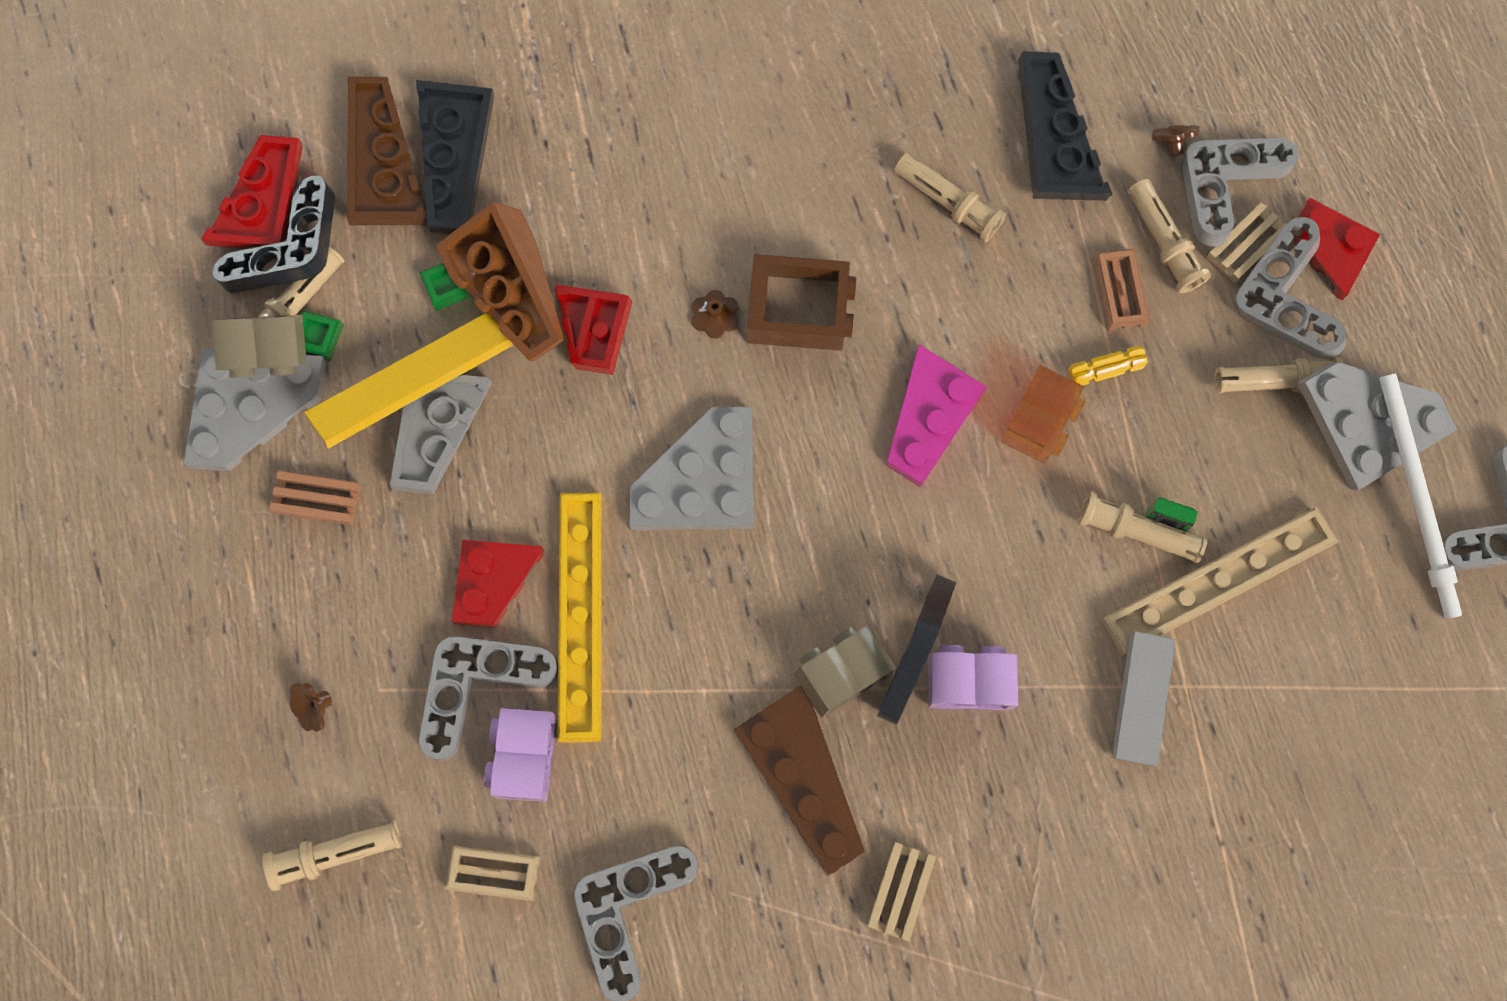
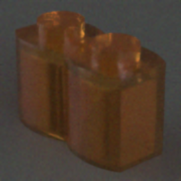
[1001,365,1086,464]

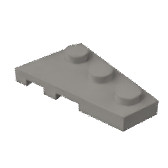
[390,375,492,495]

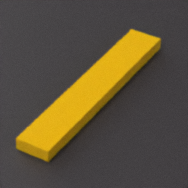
[304,313,514,449]
[558,493,602,743]

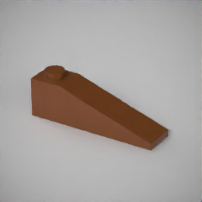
[436,201,564,362]

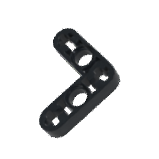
[213,176,335,293]
[877,574,956,725]

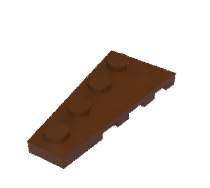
[347,76,427,225]
[734,686,865,876]

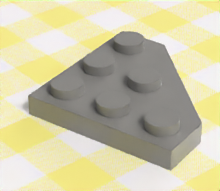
[184,349,327,471]
[1297,362,1457,490]
[630,407,754,530]

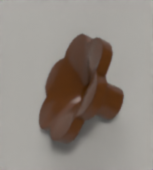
[1151,125,1200,156]
[692,290,738,339]
[290,683,332,732]

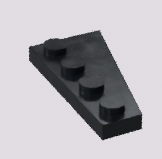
[1018,51,1112,201]
[416,80,495,234]

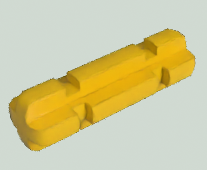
[1068,346,1148,387]

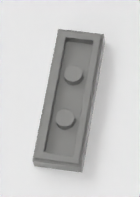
[1111,631,1176,766]

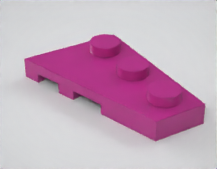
[886,344,987,487]

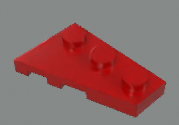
[201,135,303,249]

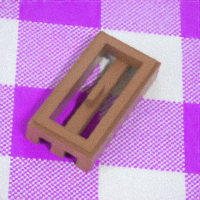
[1093,248,1150,331]
[268,471,362,526]

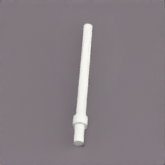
[1379,373,1462,619]

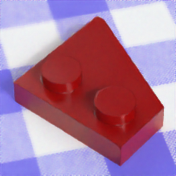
[1293,197,1380,300]
[555,285,632,375]
[452,540,544,628]

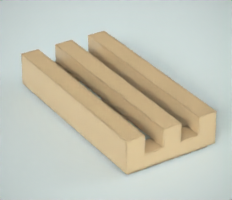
[1206,202,1286,284]
[867,842,936,942]
[445,845,541,901]

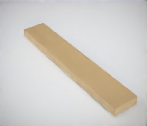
[1101,506,1339,656]

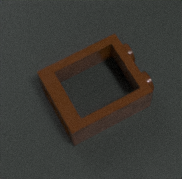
[747,254,856,351]

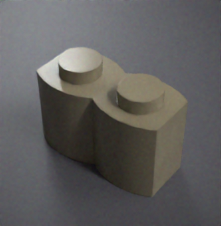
[211,315,307,377]
[794,626,897,718]

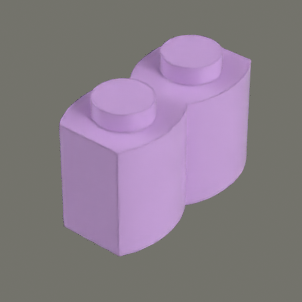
[928,645,1018,710]
[484,708,556,802]

